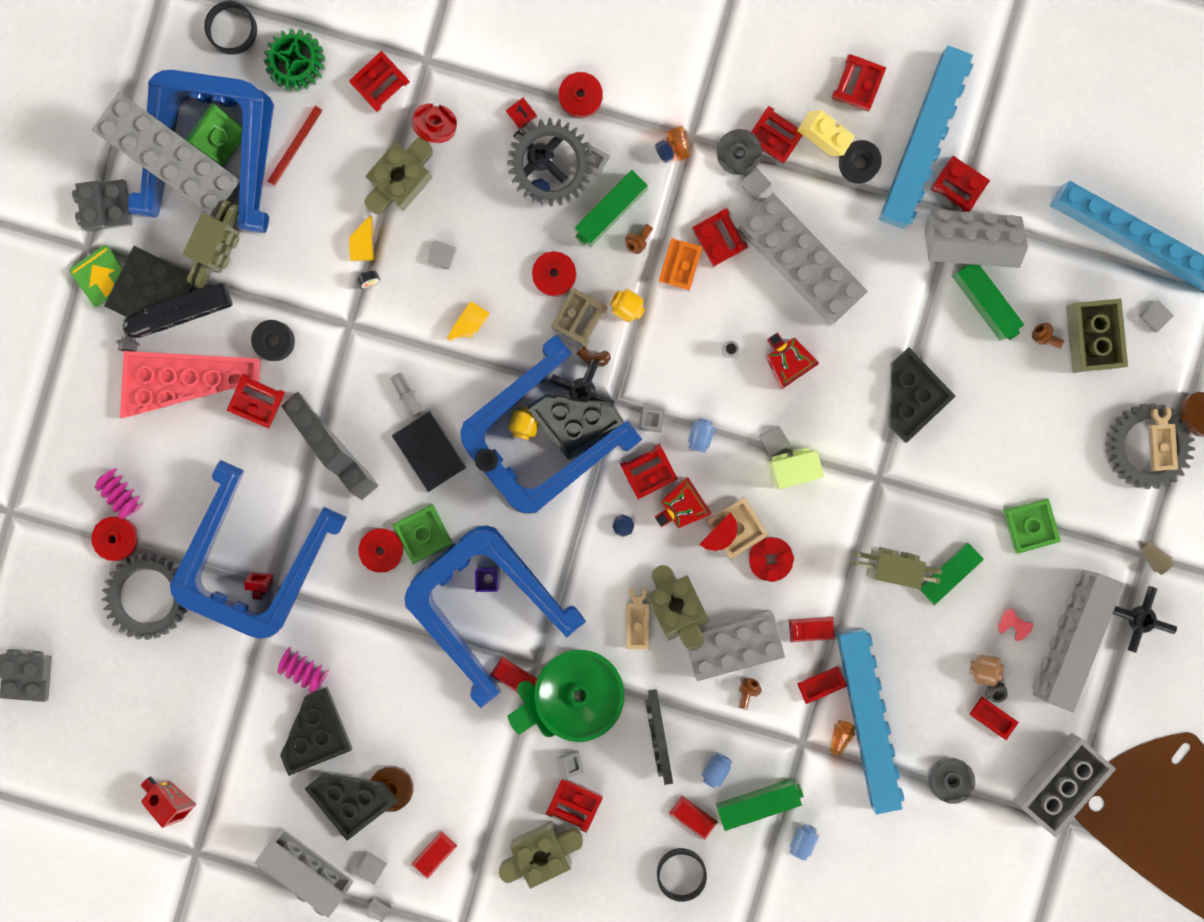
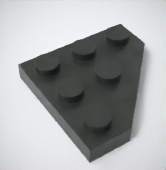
[104,246,195,317]
[889,347,956,443]
[528,394,624,460]
[280,687,353,776]
[645,689,673,785]
[304,773,398,841]

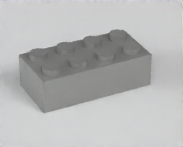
[925,209,1028,268]
[688,610,785,681]
[1012,733,1116,838]
[254,828,354,918]

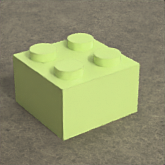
[767,447,824,489]

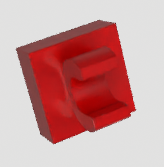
[244,572,273,600]

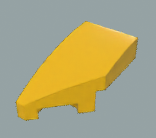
[349,215,374,261]
[447,301,490,341]

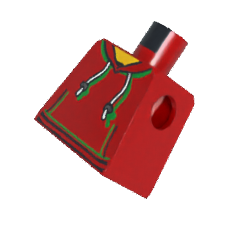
[766,332,820,389]
[654,477,712,528]
[141,776,197,828]

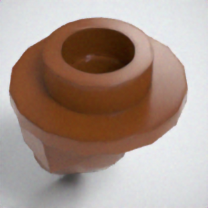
[625,223,654,254]
[1032,323,1064,349]
[738,678,762,710]

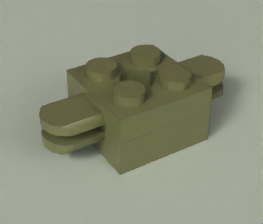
[364,138,433,215]
[182,200,240,288]
[850,547,942,589]
[646,565,710,651]
[499,821,583,889]

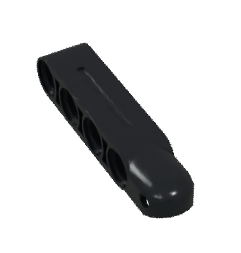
[122,283,233,338]

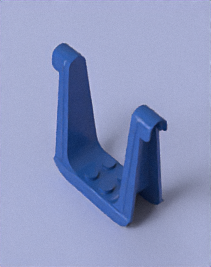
[128,70,275,234]
[460,335,643,514]
[170,460,347,639]
[404,525,586,708]

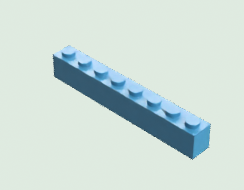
[878,45,973,229]
[1050,181,1204,292]
[836,628,904,815]

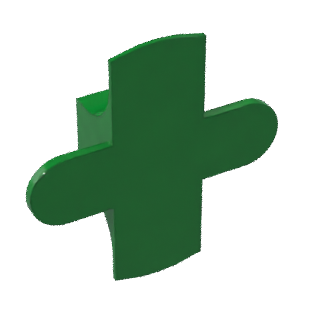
[507,681,554,737]

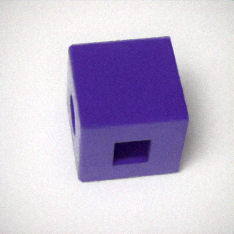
[475,567,500,592]

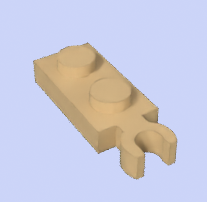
[1148,408,1178,471]
[626,588,649,650]

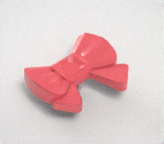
[998,608,1034,641]

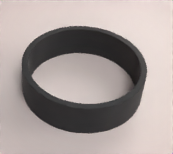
[204,1,257,55]
[657,848,707,902]

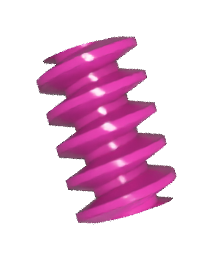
[94,468,144,519]
[277,647,329,693]

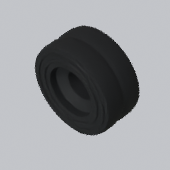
[839,140,882,184]
[251,320,295,361]

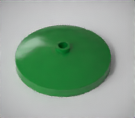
[533,650,624,742]

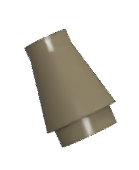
[1139,541,1175,575]

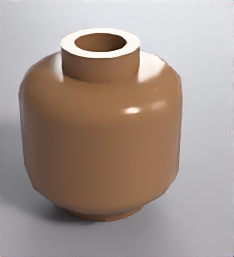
[969,654,1004,686]

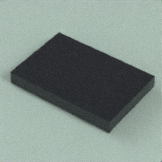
[392,411,467,492]

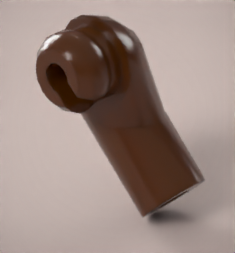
[576,346,611,367]

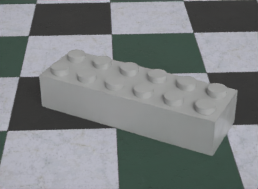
[91,92,240,217]
[738,193,868,326]
[1032,569,1124,713]

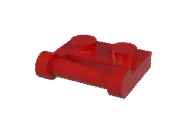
[349,50,410,113]
[831,54,887,112]
[751,106,803,165]
[929,156,990,212]
[692,208,749,268]
[226,373,286,429]
[620,443,678,500]
[545,779,603,833]

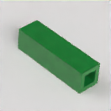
[574,170,648,247]
[952,264,1025,341]
[716,779,804,831]

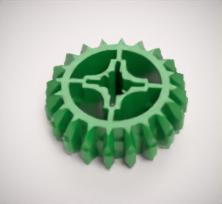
[263,28,326,92]

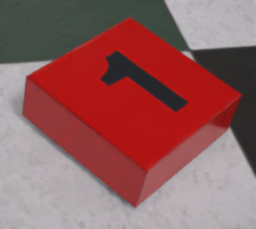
[505,97,537,130]

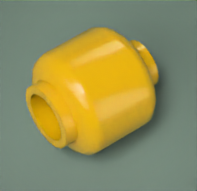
[610,289,645,322]
[508,406,539,441]

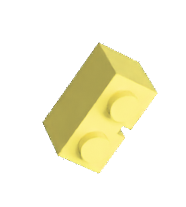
[797,110,855,157]

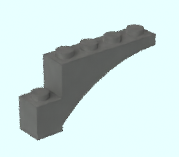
[281,392,379,500]

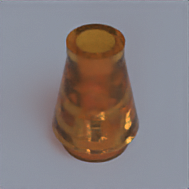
[666,126,691,161]
[829,720,855,756]

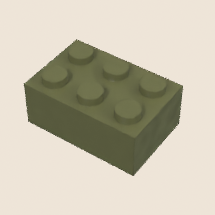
[1066,298,1128,373]

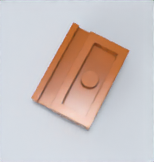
[658,238,703,291]

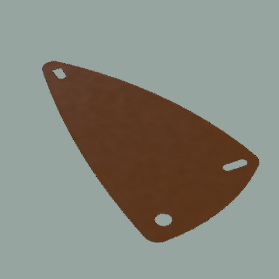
[1074,732,1204,919]

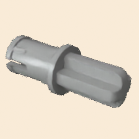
[391,373,424,417]

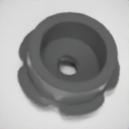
[116,336,140,352]
[985,682,1008,703]

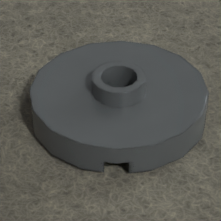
[717,129,762,175]
[929,757,975,804]

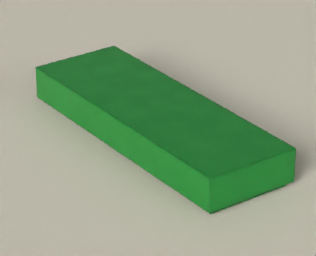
[919,543,984,605]

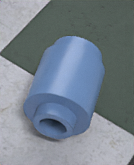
[688,418,715,453]
[701,752,732,788]
[790,824,819,860]

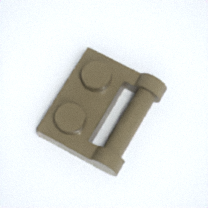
[551,288,608,347]

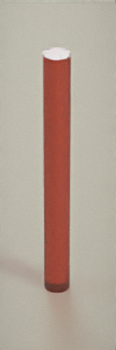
[267,105,323,186]

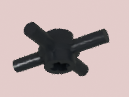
[513,130,568,184]
[550,359,615,406]
[1113,586,1177,653]

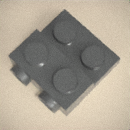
[72,179,133,232]
[0,649,52,702]

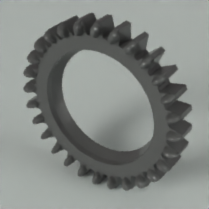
[507,118,594,207]
[1105,403,1195,489]
[102,554,188,640]

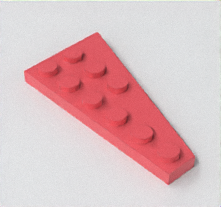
[120,351,261,419]

